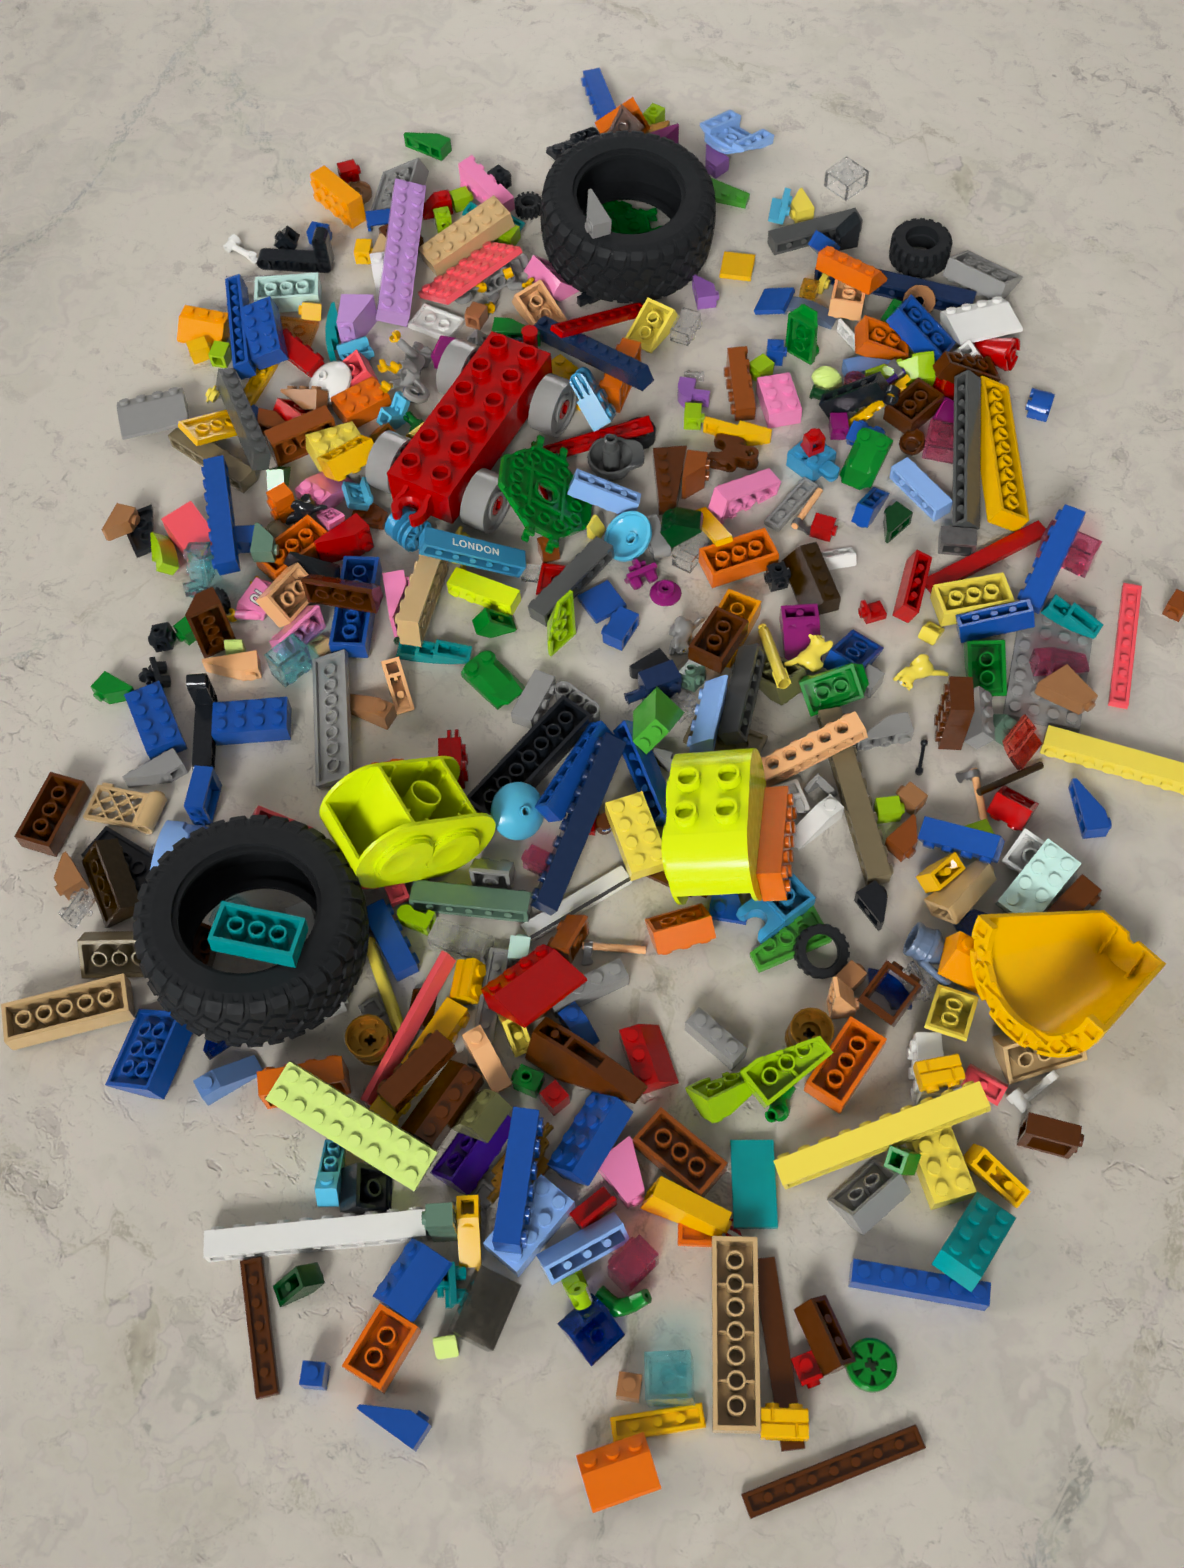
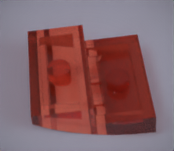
[1002,714,1042,770]

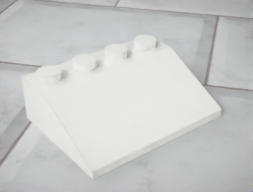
[940,296,1023,346]

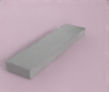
[764,477,819,533]

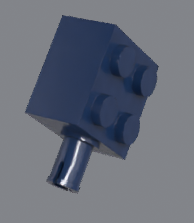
[624,660,682,705]

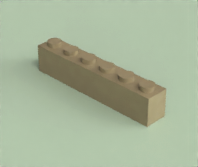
[168,428,258,493]

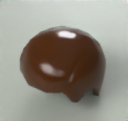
[899,428,926,456]

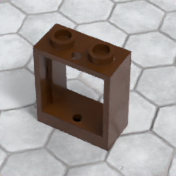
[857,960,923,1027]
[1017,1112,1084,1159]

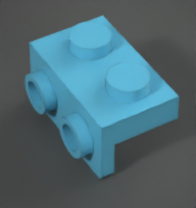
[768,188,792,225]
[336,336,375,362]
[341,476,374,511]

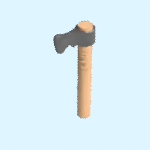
[791,487,823,535]
[955,768,989,822]
[581,940,646,965]

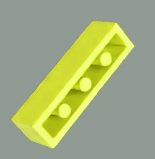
[447,567,521,615]

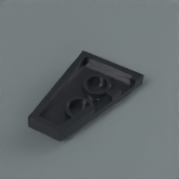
[127,504,153,558]

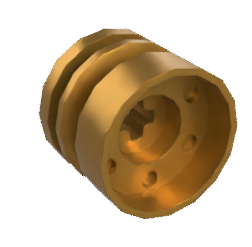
[785,1007,834,1047]
[344,1014,395,1066]

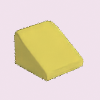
[587,514,606,540]
[918,621,945,645]

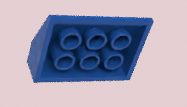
[105,1009,193,1100]

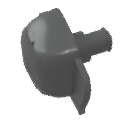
[587,434,644,481]

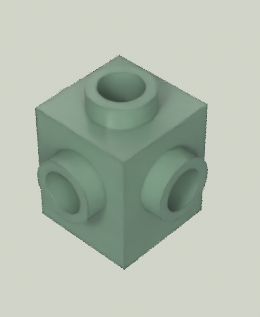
[678,660,706,692]

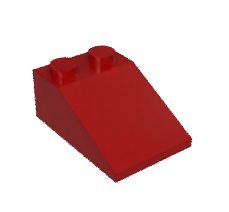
[314,513,374,563]

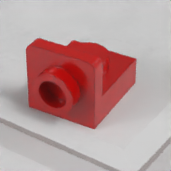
[858,600,887,624]
[791,1350,824,1389]

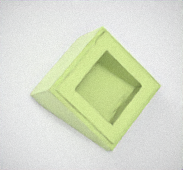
[224,639,246,655]
[433,1334,459,1359]

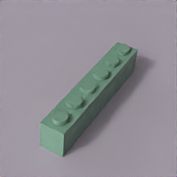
[409,880,532,922]

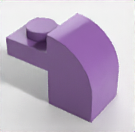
[678,376,710,408]

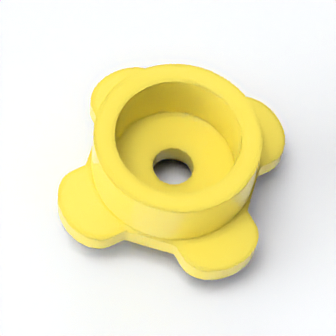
[205,385,220,403]

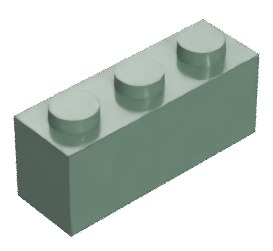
[421,1202,458,1242]

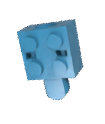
[786,440,840,482]

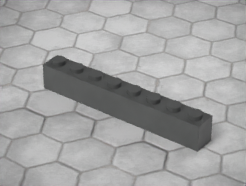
[216,368,271,470]

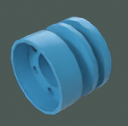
[385,506,432,552]

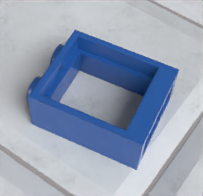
[184,765,222,825]

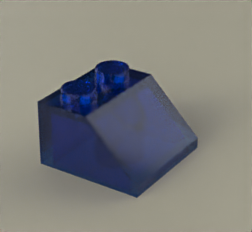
[557,1293,625,1366]

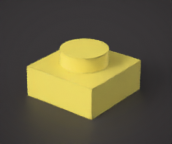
[816,273,831,295]

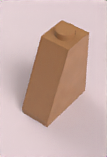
[1034,664,1098,715]

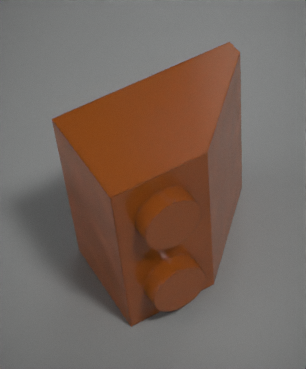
[682,450,711,499]
[547,915,589,964]

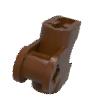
[708,433,759,472]

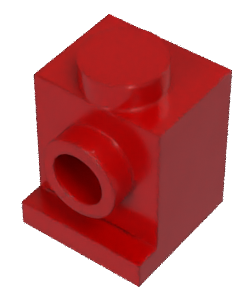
[800,428,826,458]

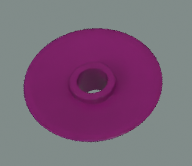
[650,580,682,606]

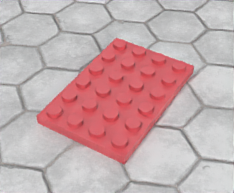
[418,241,523,305]

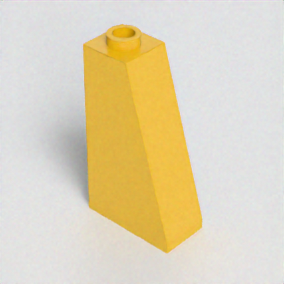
[640,1176,732,1236]

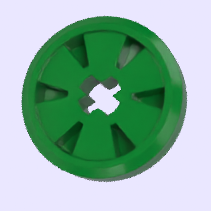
[845,1338,897,1393]

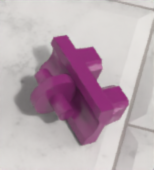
[624,558,658,590]

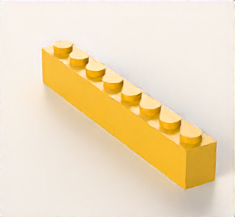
[369,997,470,1126]

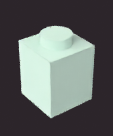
[507,934,532,966]

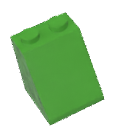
[632,687,685,755]

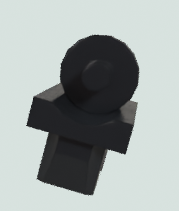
[138,657,171,688]

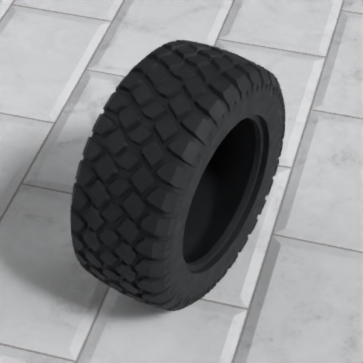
[540,131,716,304]
[133,815,369,1047]

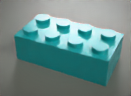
[207,901,309,968]
[932,1191,1016,1292]

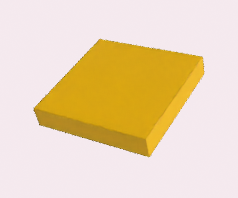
[719,251,755,281]

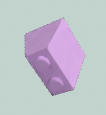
[336,294,377,344]

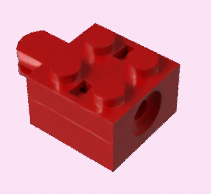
[438,729,469,789]

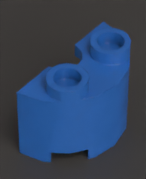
[1025,388,1055,422]

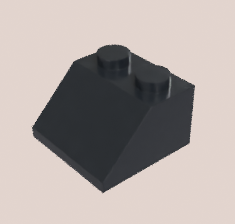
[340,1163,392,1215]

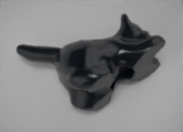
[285,494,327,525]

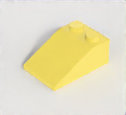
[625,297,680,354]
[924,984,979,1042]

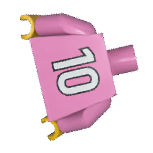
[226,576,272,622]

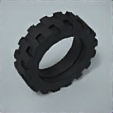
[793,923,850,979]

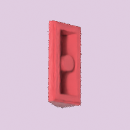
[961,1064,1008,1106]

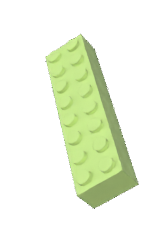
[265,1061,439,1191]

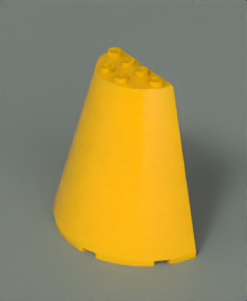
[970,910,1166,1058]

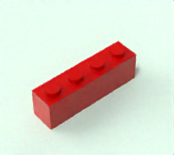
[282,328,325,378]
[892,550,932,623]

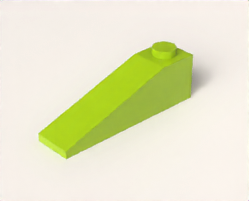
[864,351,935,387]
[547,590,576,657]
[740,1036,834,1109]
[685,1066,752,1123]

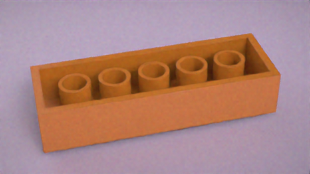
[756,786,797,901]

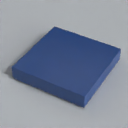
[754,287,795,315]
[577,580,627,624]

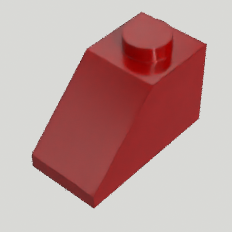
[423,189,453,220]

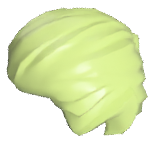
[811,366,843,390]

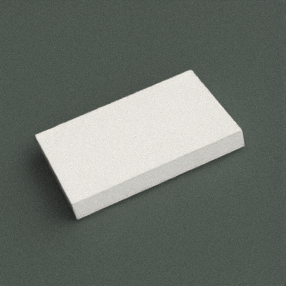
[408,303,465,340]

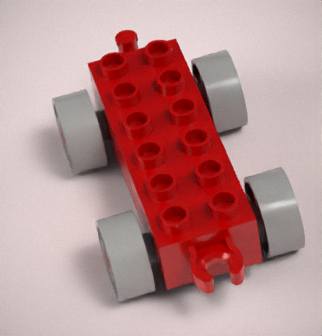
[365,325,578,534]

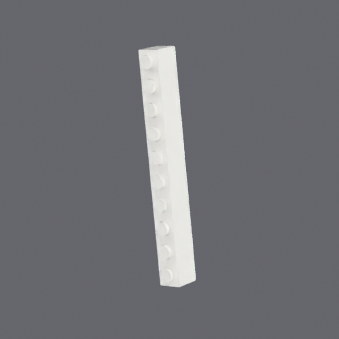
[203,1207,428,1262]

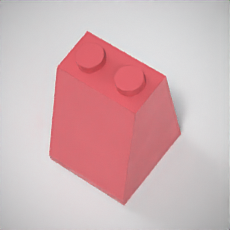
[161,501,212,566]

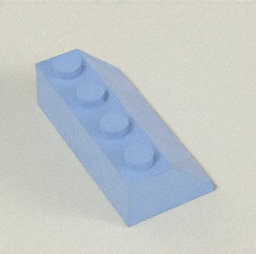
[687,675,728,753]

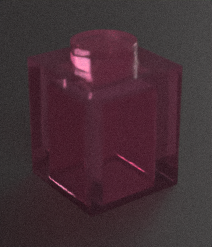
[521,844,550,875]

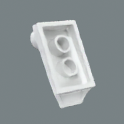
[1001,828,1078,895]

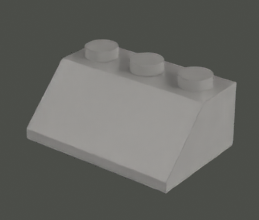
[827,1158,911,1235]

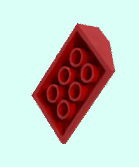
[481,944,587,1028]

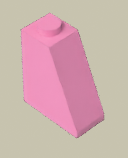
[598,1136,645,1209]

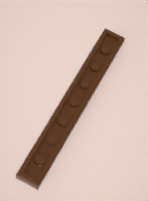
[758,1257,805,1452]
[741,1424,926,1519]

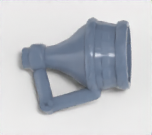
[903,922,951,987]

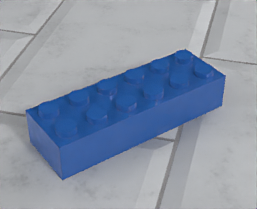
[329,556,382,658]
[492,1107,544,1254]

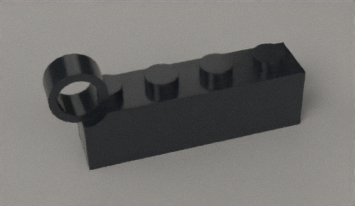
[819,371,900,419]

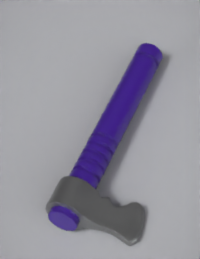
[886,359,906,385]

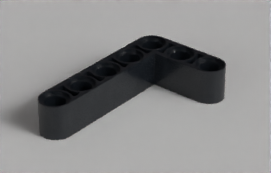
[257,227,334,273]
[186,673,218,770]

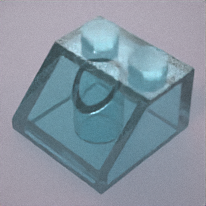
[183,542,215,589]

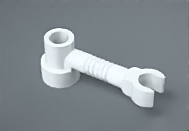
[223,234,258,264]
[1006,1070,1059,1113]

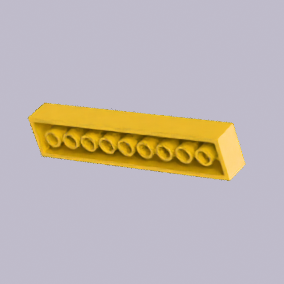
[980,376,1030,532]

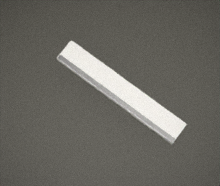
[521,865,632,942]

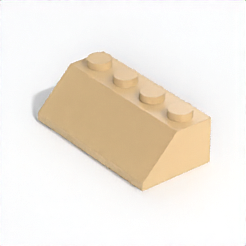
[992,1033,1087,1085]

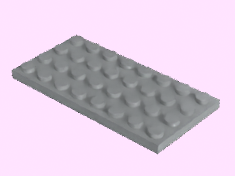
[1003,598,1097,733]

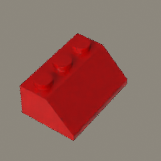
[619,1024,679,1095]

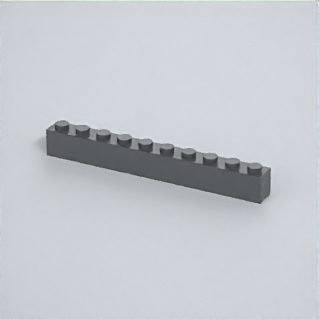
[952,370,981,530]

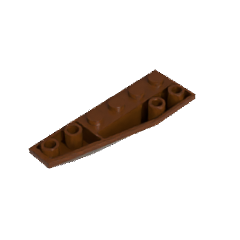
[525,1016,648,1104]

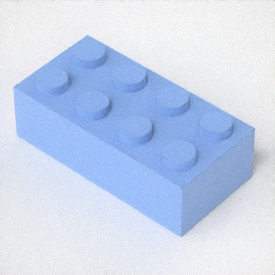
[483,1174,576,1278]

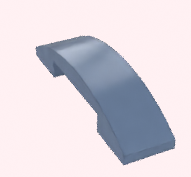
[784,296,837,329]

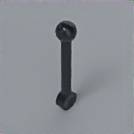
[915,739,928,775]

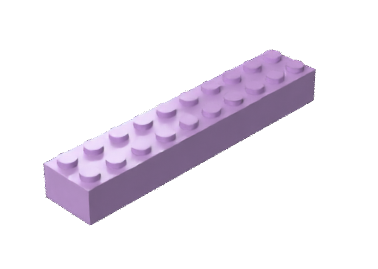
[375,178,426,327]

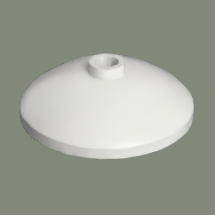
[309,361,352,405]

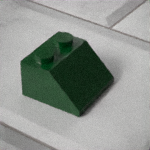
[660,507,703,548]

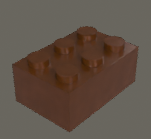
[883,378,945,433]
[688,606,749,674]

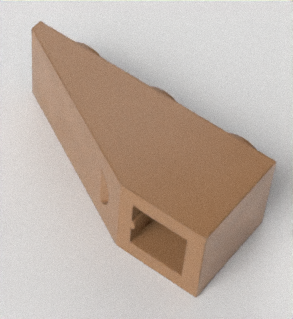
[280,386,328,411]

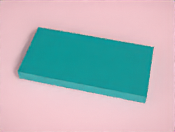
[730,1140,778,1229]

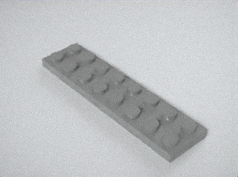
[312,649,353,789]

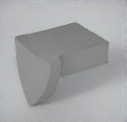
[804,773,837,797]

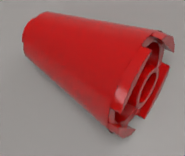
[973,338,1020,372]

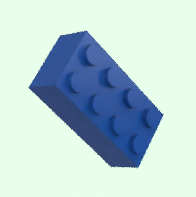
[886,294,956,362]
[241,296,289,371]
[124,681,188,760]
[211,696,292,746]
[547,1092,633,1186]

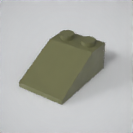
[759,655,807,706]
[452,1088,513,1143]

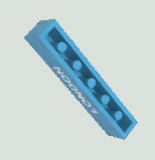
[419,527,526,578]

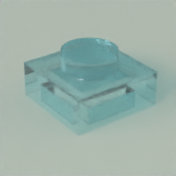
[182,580,203,598]

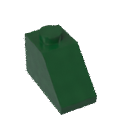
[883,501,913,544]
[273,1262,325,1307]

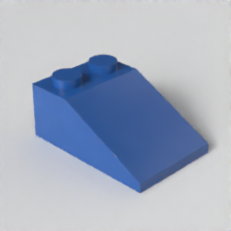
[823,629,884,671]

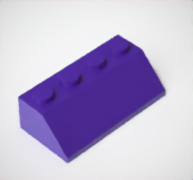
[430,1115,511,1195]

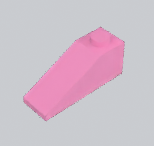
[316,507,345,531]

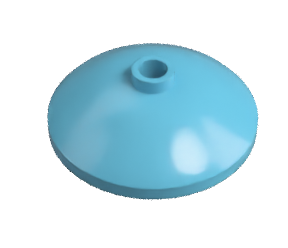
[604,511,652,562]
[491,782,544,840]

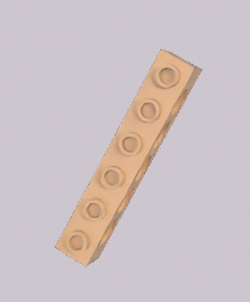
[761,711,868,787]

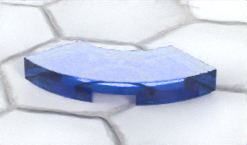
[867,968,912,1010]

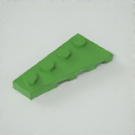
[711,178,750,209]
[750,905,832,973]

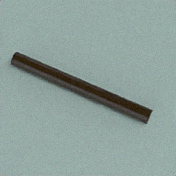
[976,762,1044,796]

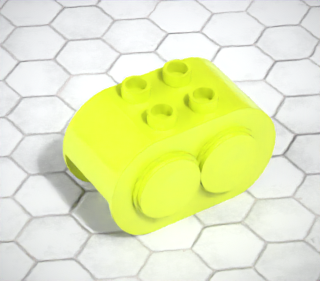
[662,748,766,905]
[319,756,496,888]

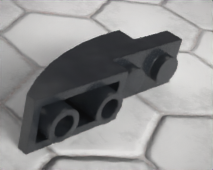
[546,127,600,161]

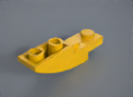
[703,416,772,446]

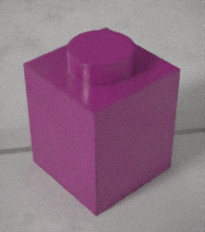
[828,412,849,440]

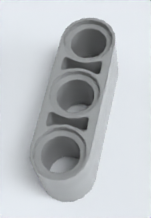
[646,514,671,560]
[555,681,600,722]

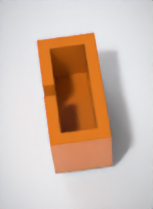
[266,482,295,524]

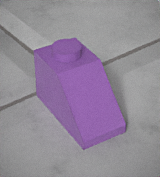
[705,144,729,179]
[692,275,719,310]

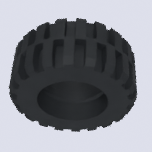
[889,218,952,279]

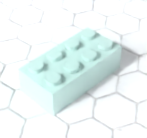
[254,272,322,313]
[995,838,1082,913]

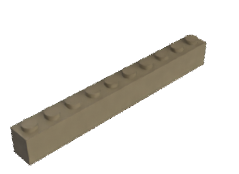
[817,706,893,886]

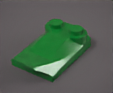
[785,304,819,365]
[839,428,893,490]
[461,650,525,710]
[798,662,869,717]

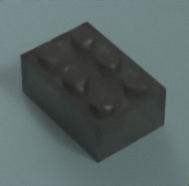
[447,1265,521,1352]

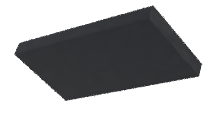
[81,826,153,893]

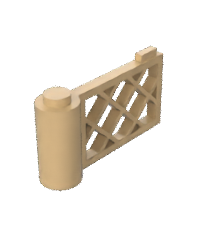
[83,782,167,834]

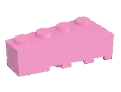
[458,155,515,212]
[708,468,781,524]

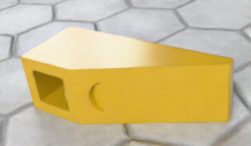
[456,1195,482,1268]

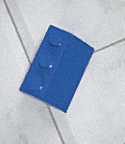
[373,1238,452,1323]

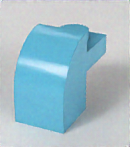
[376,391,411,430]

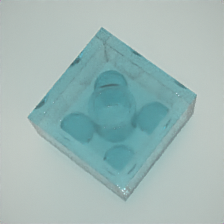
[264,633,312,688]
[644,1350,695,1407]

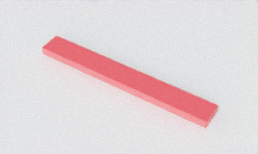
[1108,583,1142,709]
[361,951,456,1106]

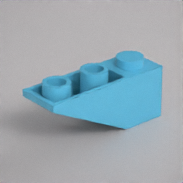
[314,1140,346,1207]

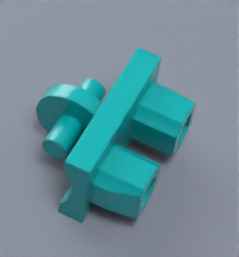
[436,1262,468,1309]

